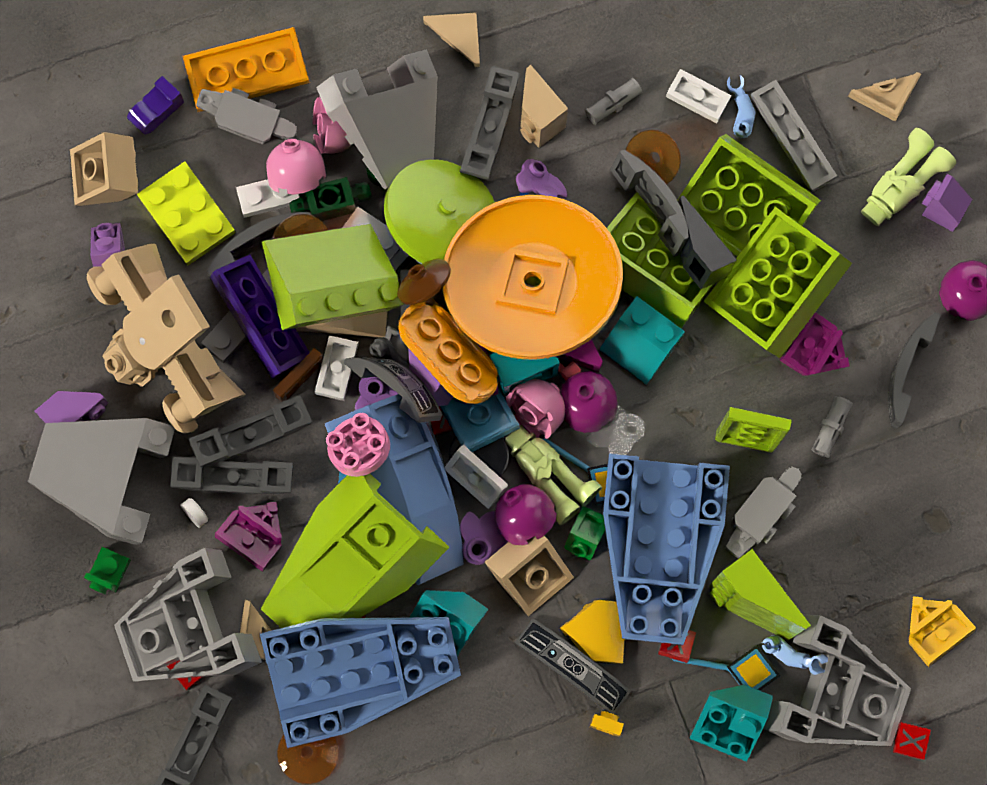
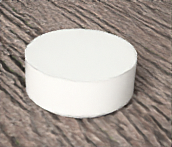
[181,498,208,528]

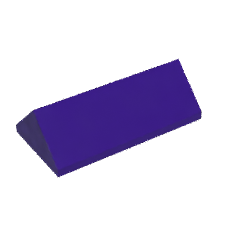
[210,255,310,379]

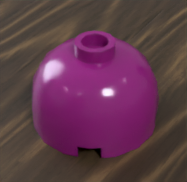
[939,260,987,321]
[560,371,618,433]
[495,484,557,545]

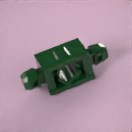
[289,177,372,223]

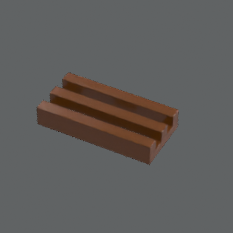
[273,348,323,402]

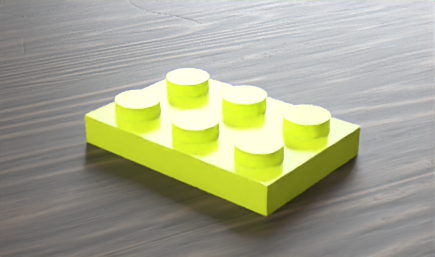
[137,161,236,266]

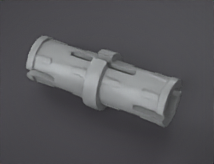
[585,78,642,125]
[811,396,853,458]

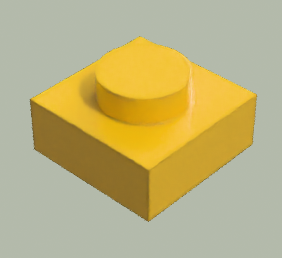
[590,711,624,737]

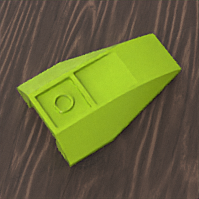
[261,474,449,628]

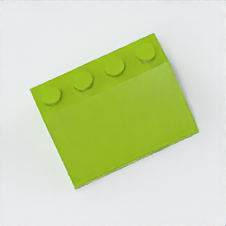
[677,134,821,256]
[607,192,715,329]
[704,207,852,358]
[262,224,404,330]
[709,549,811,640]

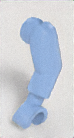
[727,75,756,138]
[762,635,828,675]

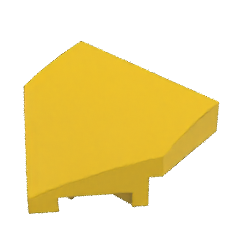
[909,597,976,667]
[560,600,625,664]

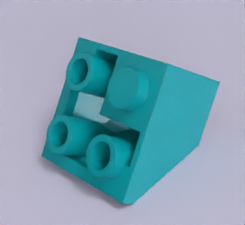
[409,590,489,657]
[690,684,773,762]

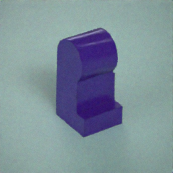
[127,76,184,135]

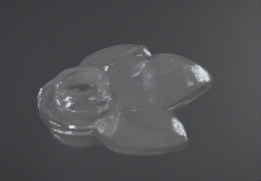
[587,405,645,455]

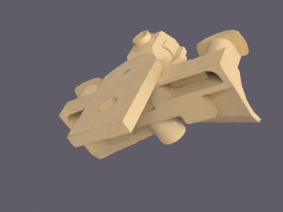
[87,244,246,433]

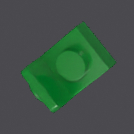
[564,506,605,560]
[84,547,131,594]

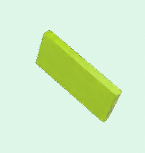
[715,407,792,453]

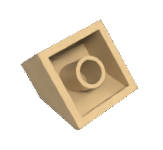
[520,65,568,148]
[70,132,138,206]
[485,536,574,616]

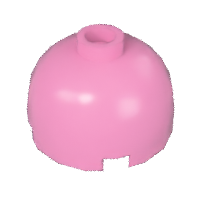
[313,97,351,154]
[266,139,326,195]
[506,379,565,439]

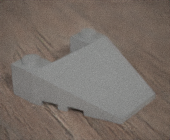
[316,49,438,189]
[27,418,175,545]
[114,548,262,682]
[763,614,911,746]

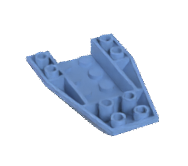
[325,394,464,585]
[603,454,730,645]
[260,617,461,748]

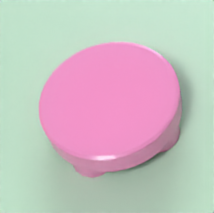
[326,413,390,477]

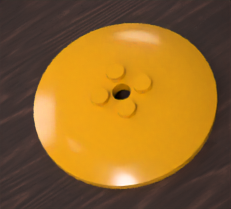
[443,195,623,359]

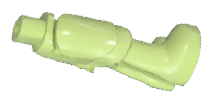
[861,128,957,226]
[505,425,602,525]

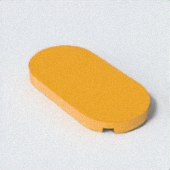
[398,302,498,404]

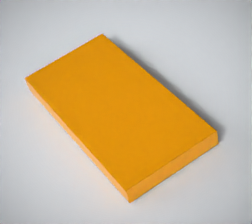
[183,27,309,112]

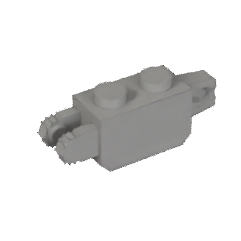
[196,88,297,145]
[725,466,802,559]

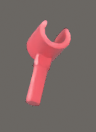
[558,361,581,380]

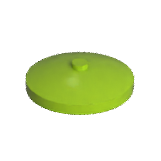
[384,159,495,263]

